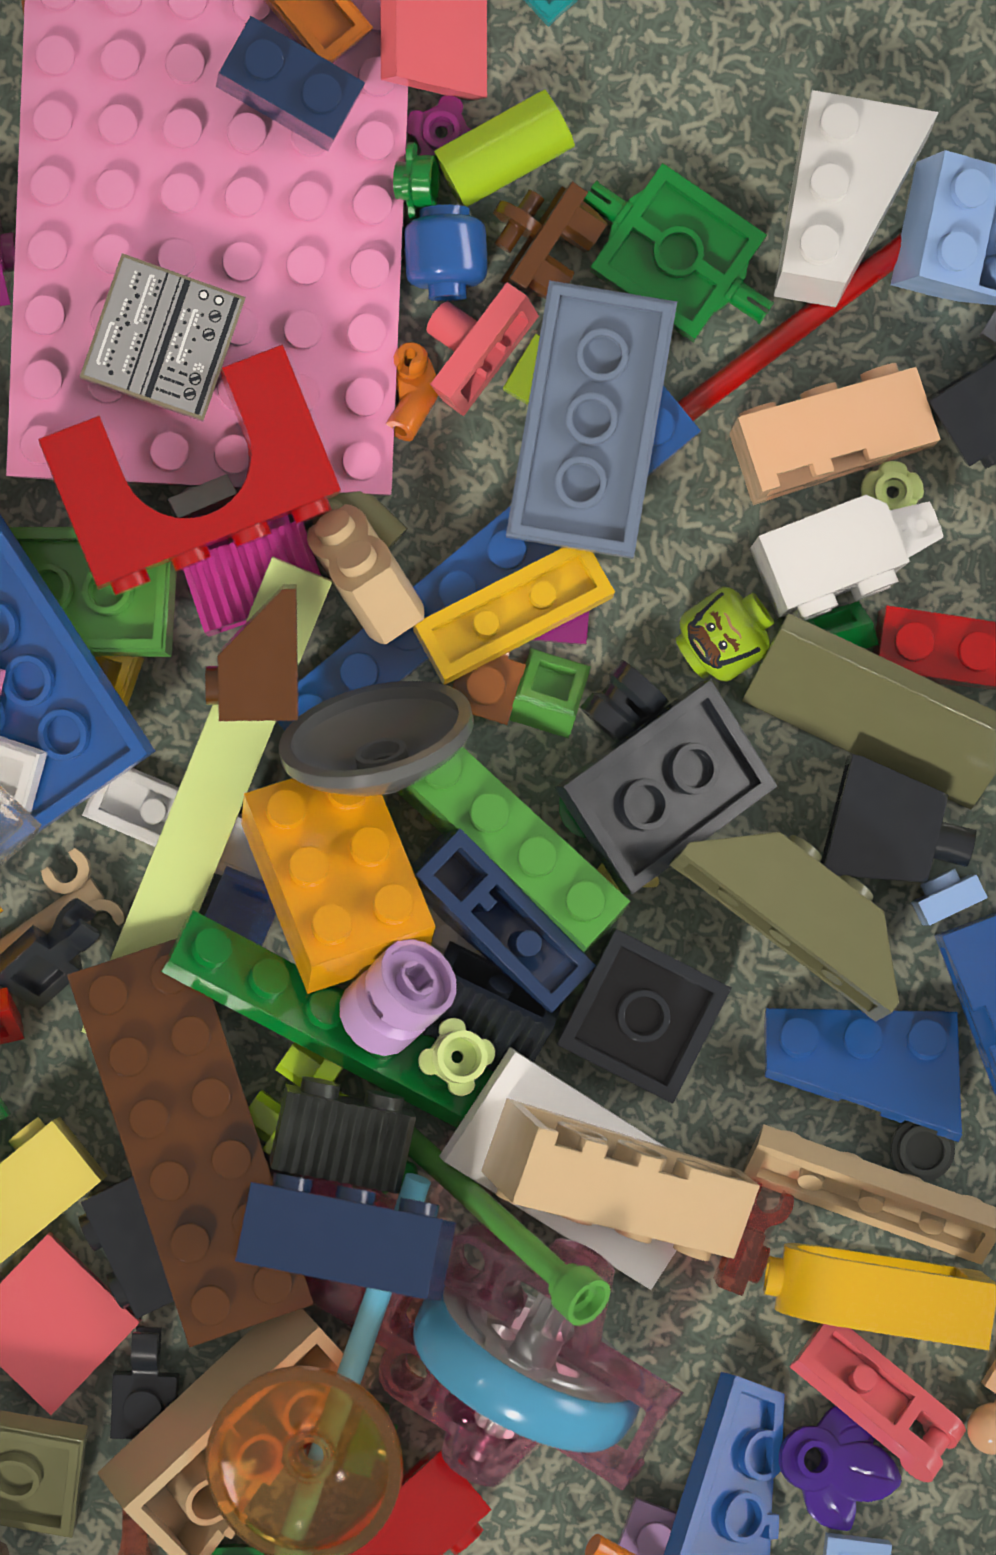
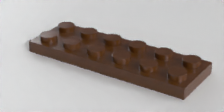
[67,938,314,1348]

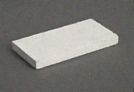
[439,1048,677,1290]

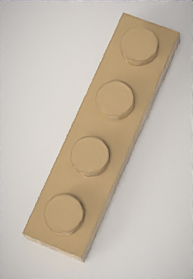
[743,1124,996,1265]

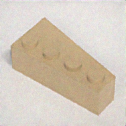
[481,1098,760,1261]
[97,1309,344,1555]

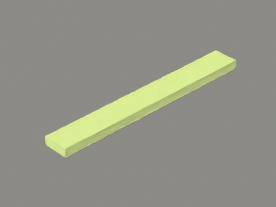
[81,556,332,1034]

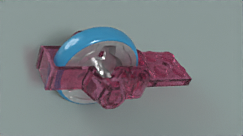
[299,1175,684,1491]

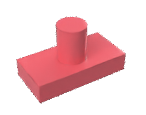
[426,282,539,417]

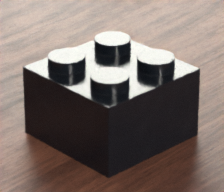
[556,928,732,1104]

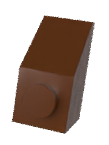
[205,584,299,721]

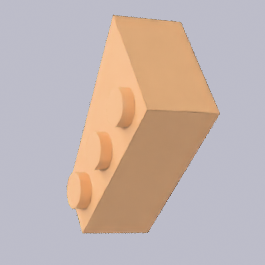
[729,363,941,505]

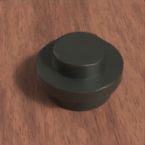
[890,1121,955,1182]

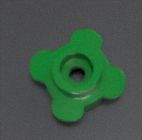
[393,142,440,219]

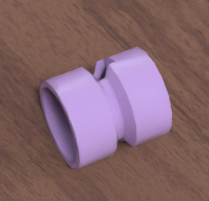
[340,939,457,1056]

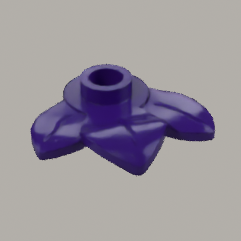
[778,1405,902,1531]

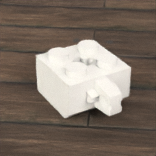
[750,495,943,621]

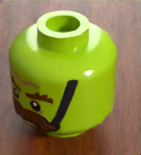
[675,586,774,682]

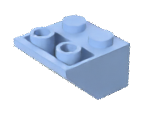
[890,150,996,305]

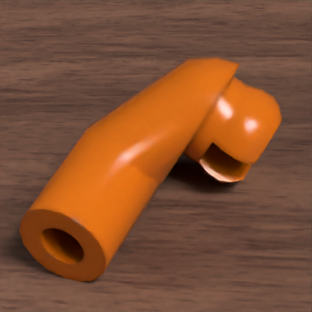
[386,342,438,441]

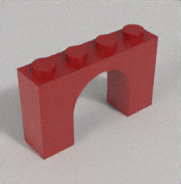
[38,344,341,595]

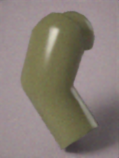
[311,491,408,549]

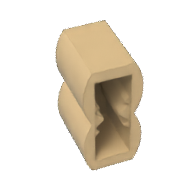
[307,504,424,645]

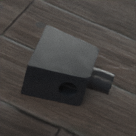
[820,754,977,882]

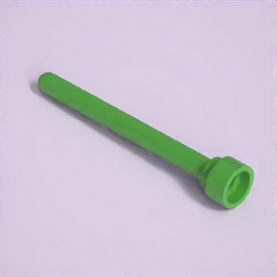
[408,1127,610,1326]

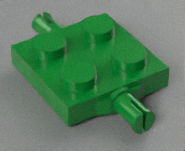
[583,163,775,343]

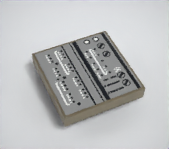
[80,253,246,422]

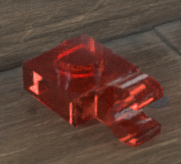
[713,1178,794,1296]

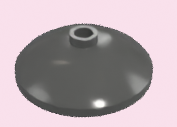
[278,681,474,796]

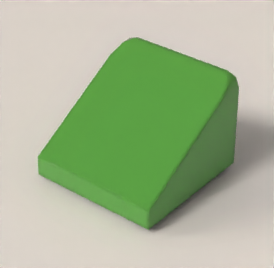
[509,648,591,738]

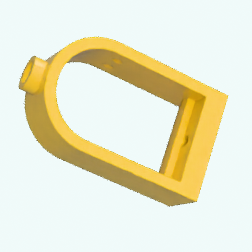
[763,1243,996,1350]

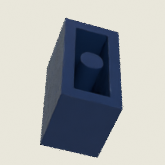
[216,16,365,152]

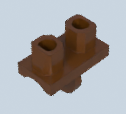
[493,181,607,299]

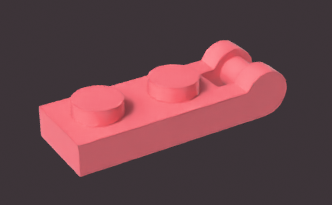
[789,1323,966,1483]

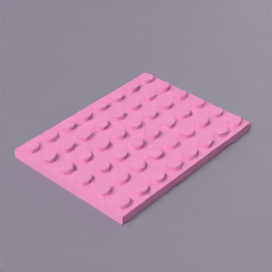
[6,0,408,496]

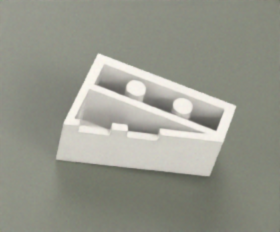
[774,90,939,307]

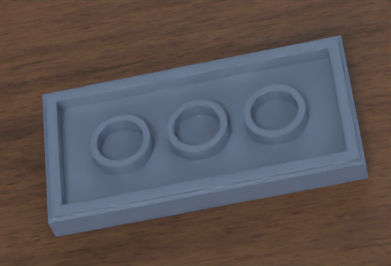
[506,280,677,559]

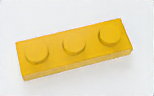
[413,547,615,685]

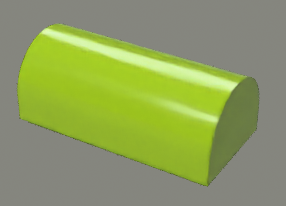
[434,89,575,207]

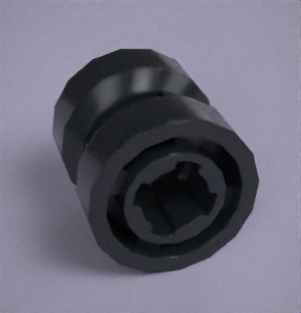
[579,660,669,742]

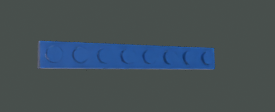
[277,385,701,731]

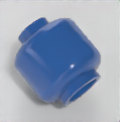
[405,205,487,302]

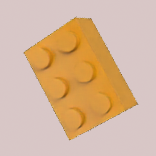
[241,778,435,994]

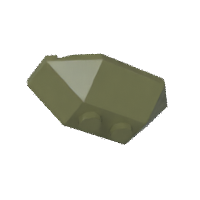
[670,832,899,1022]

